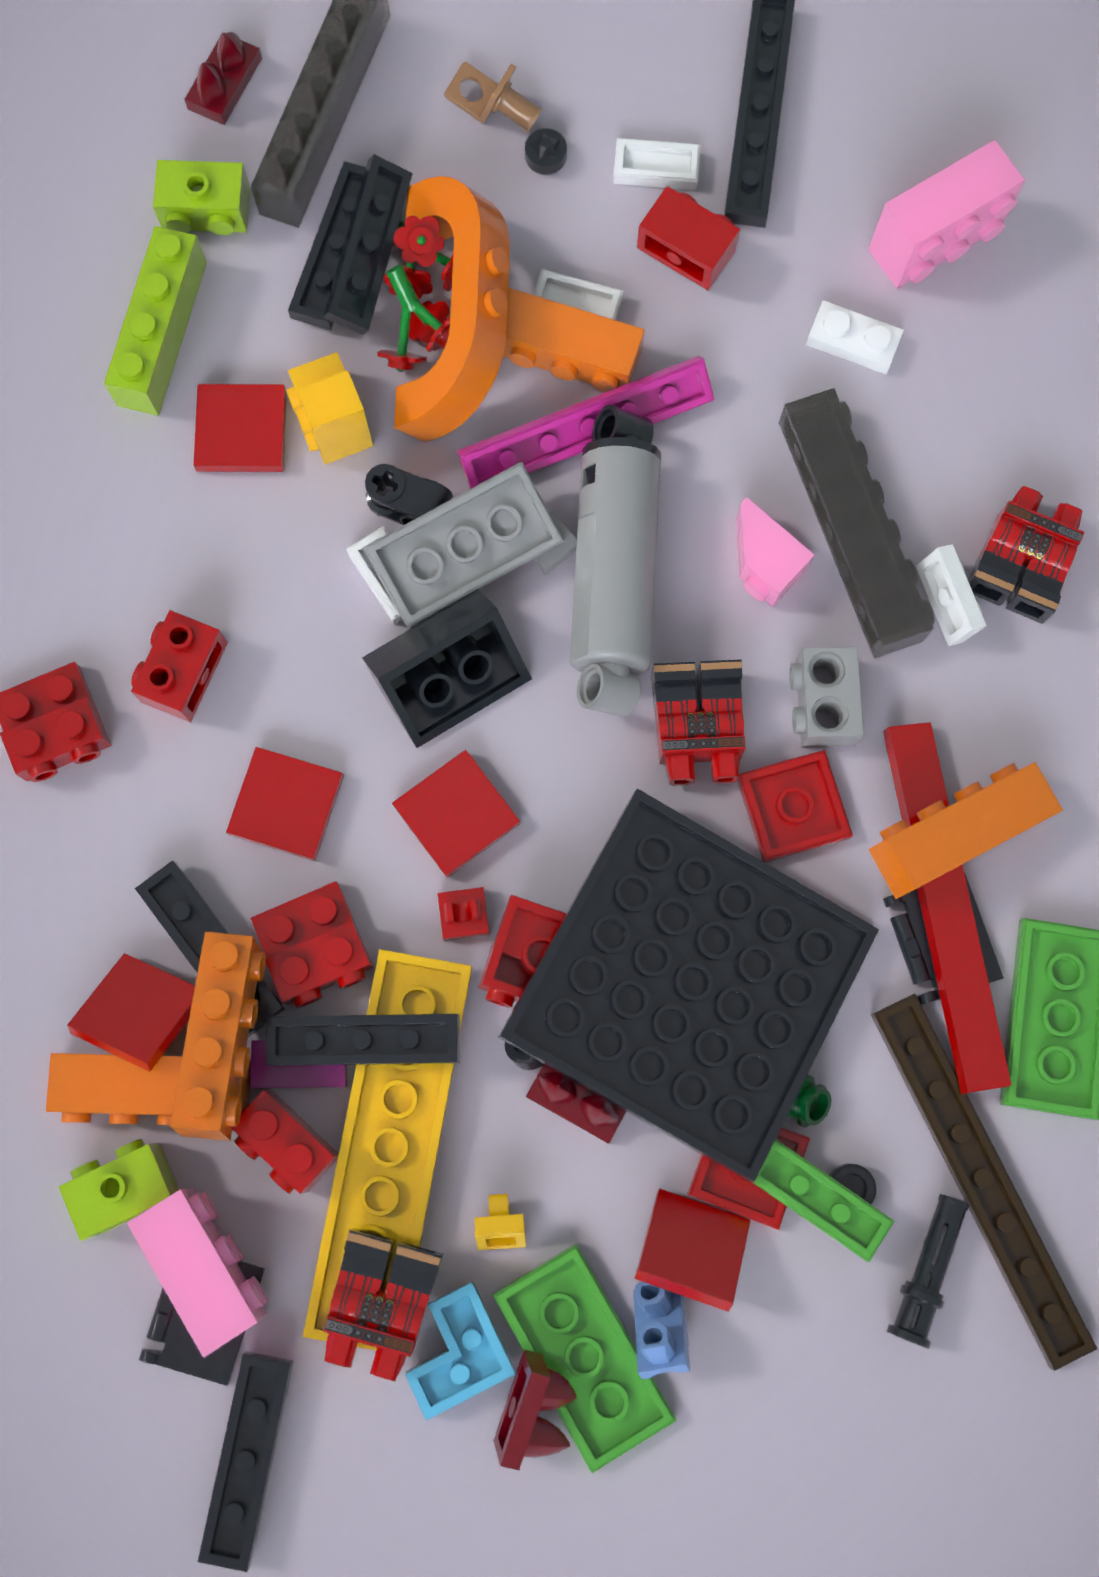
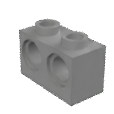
[789,646,864,748]

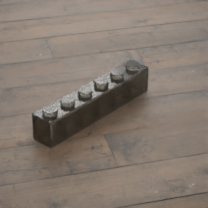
[251,0,390,228]
[778,388,934,658]

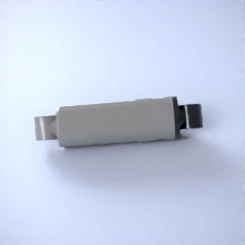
[570,405,661,717]

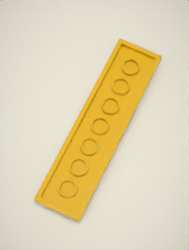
[302,949,473,1351]

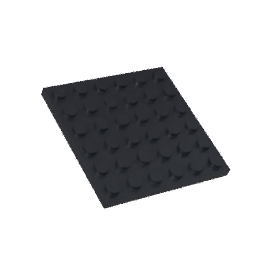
[498,788,879,1182]

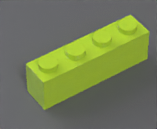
[104,226,207,416]

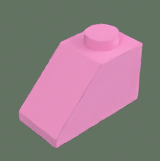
[736,497,815,607]

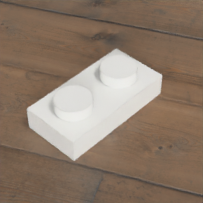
[806,300,904,375]
[915,544,987,646]

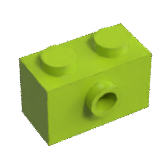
[153,160,250,235]
[58,1139,179,1241]

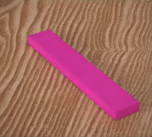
[457,356,715,489]

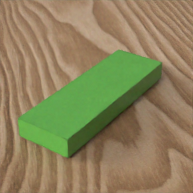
[752,1139,895,1263]

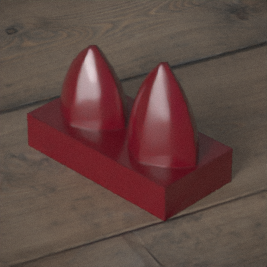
[184,32,262,125]
[526,1064,626,1144]
[493,1350,576,1470]

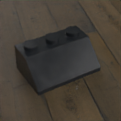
[362,589,532,748]

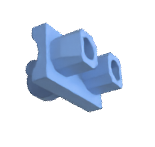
[633,1282,690,1379]

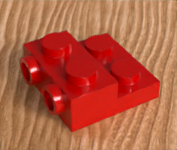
[0,661,112,782]
[250,881,374,1008]
[478,894,566,1008]

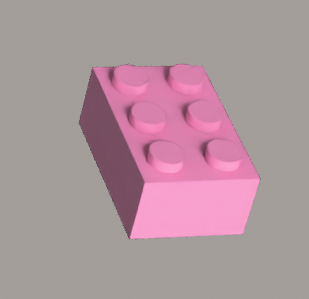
[868,140,1025,289]
[127,1188,268,1358]

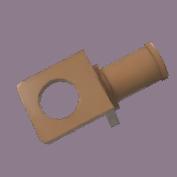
[444,62,543,133]

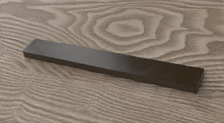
[870,994,1097,1371]

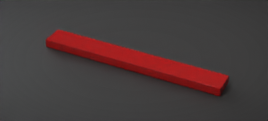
[883,722,1012,1094]

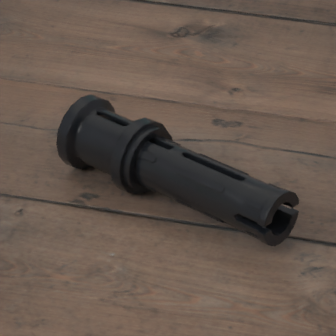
[886,1194,969,1349]

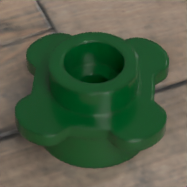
[787,1074,832,1128]

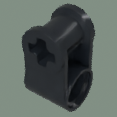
[365,464,453,525]

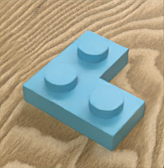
[405,1281,516,1421]

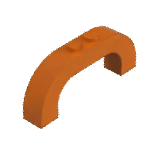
[394,176,510,442]

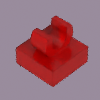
[437,887,490,941]

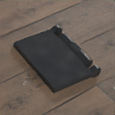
[883,874,1004,1005]
[139,1261,265,1386]

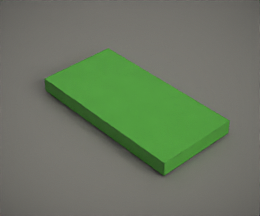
[1000,918,1099,1120]
[493,1243,677,1473]

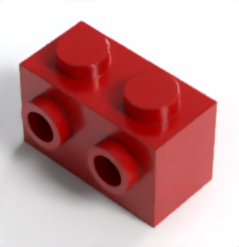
[637,186,740,291]
[131,610,228,723]
[233,1090,339,1194]

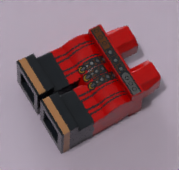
[968,486,1085,624]
[651,659,746,786]
[323,1228,444,1381]

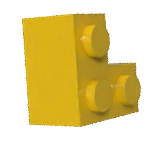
[285,352,373,465]

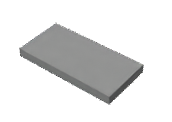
[363,461,565,628]

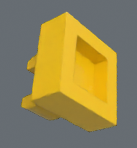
[474,1194,526,1251]

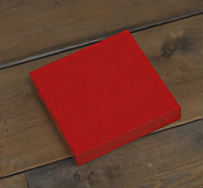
[193,384,287,472]
[226,747,344,861]
[392,749,520,878]
[737,750,853,863]
[67,953,195,1072]
[687,1127,810,1230]
[634,1188,751,1312]

